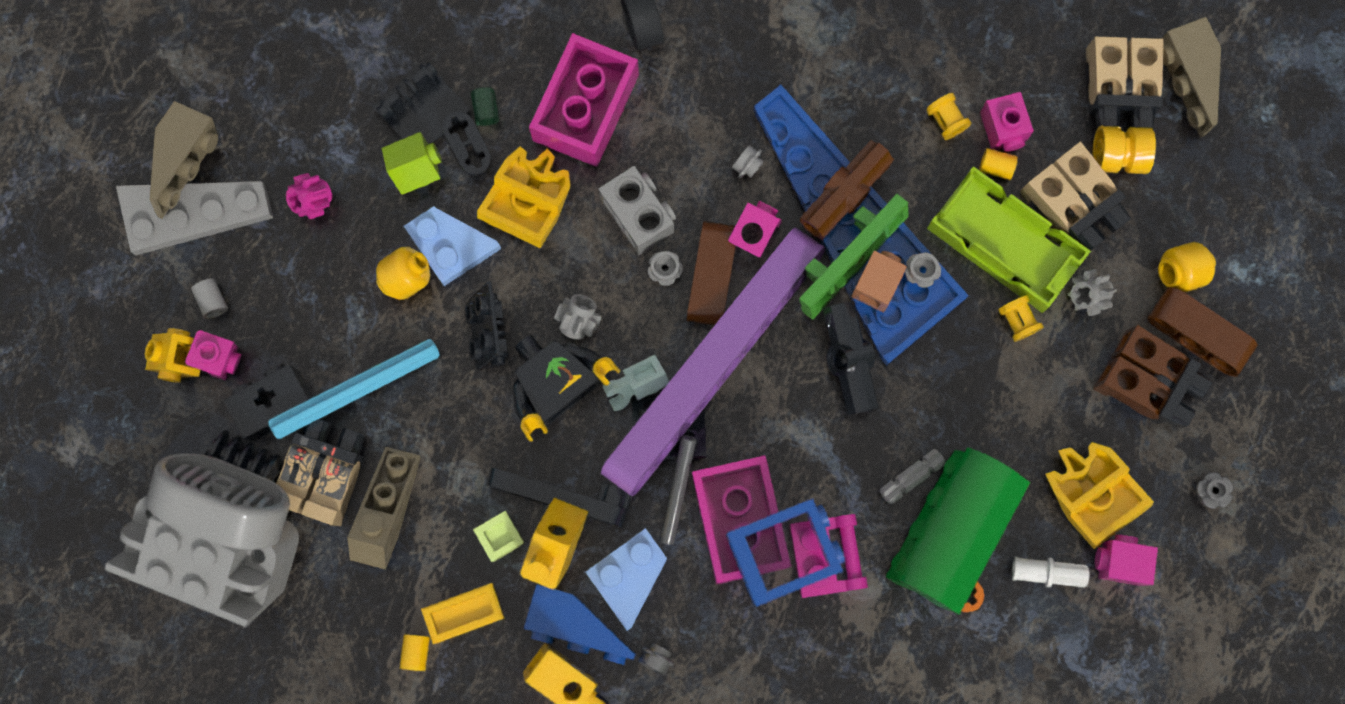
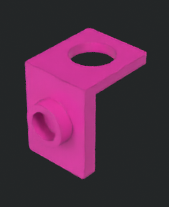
[728,201,783,257]

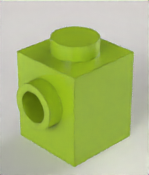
[382,132,442,195]

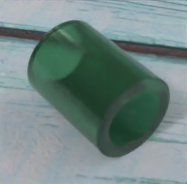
[470,87,500,126]

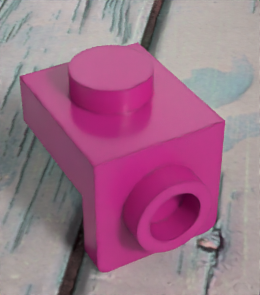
[185,330,241,381]

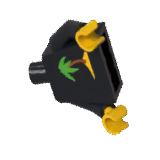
[513,335,621,442]

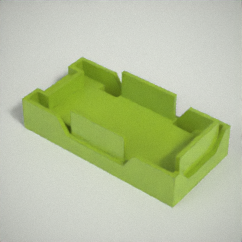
[927,166,1091,313]

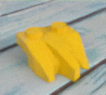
[477,146,570,248]
[1045,442,1154,549]

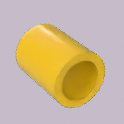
[979,148,1018,180]
[399,634,430,671]

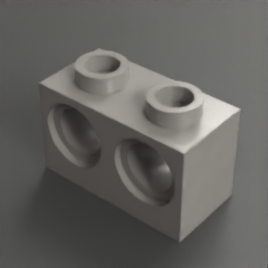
[598,166,676,255]

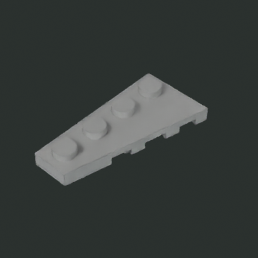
[116,181,273,255]

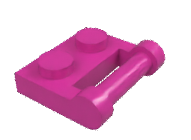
[789,514,868,598]

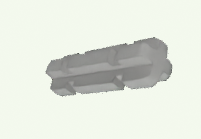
[879,449,946,504]

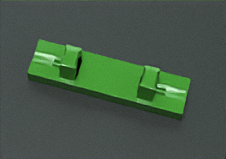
[799,194,908,320]

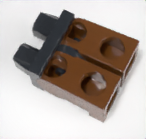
[1093,324,1213,428]

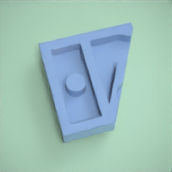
[404,206,501,286]
[586,528,667,631]

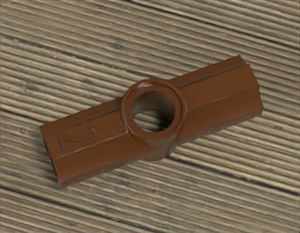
[800,140,894,241]

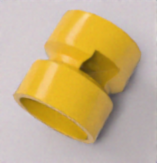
[1093,126,1156,174]

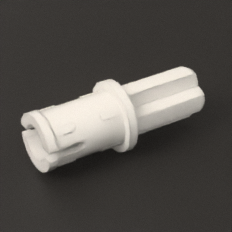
[1012,557,1089,587]

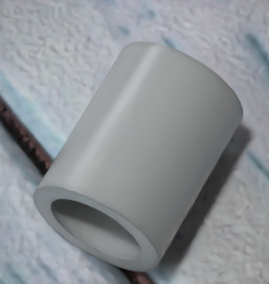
[191,279,228,319]

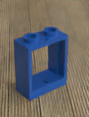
[725,499,845,607]

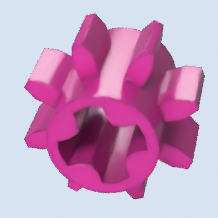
[286,173,332,219]

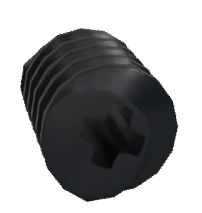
[204,430,282,483]

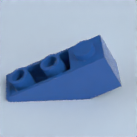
[524,584,636,665]

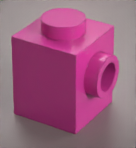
[980,92,1033,152]
[1095,535,1158,586]

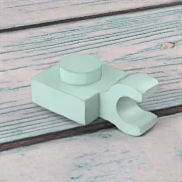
[602,355,669,411]

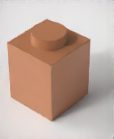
[851,250,907,313]

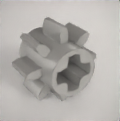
[1068,269,1117,316]
[554,294,602,340]

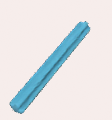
[268,339,439,439]

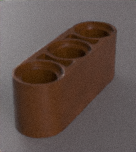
[686,221,736,326]
[1147,287,1258,377]

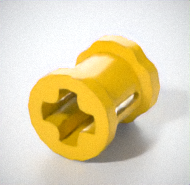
[926,93,971,140]
[998,295,1044,342]

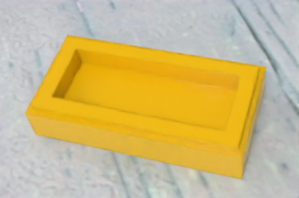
[421,583,505,644]

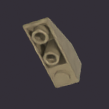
[1162,17,1221,137]
[149,101,218,219]
[347,447,421,569]

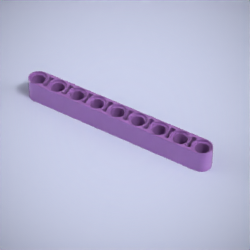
[601,228,826,496]

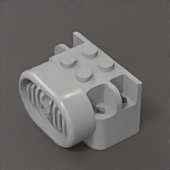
[105,453,299,627]

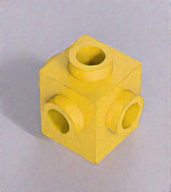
[145,328,200,383]

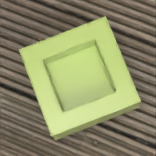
[473,511,525,562]

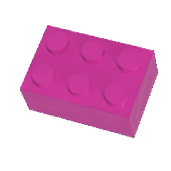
[529,33,639,167]
[692,456,791,585]

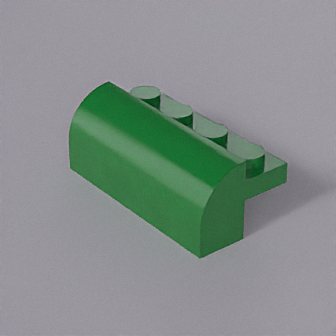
[885,447,1030,615]

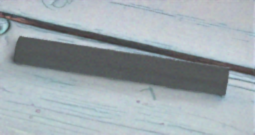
[660,435,697,545]

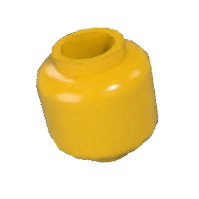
[1158,242,1216,292]
[376,247,430,300]

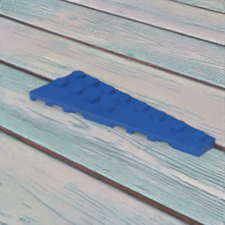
[753,85,969,366]

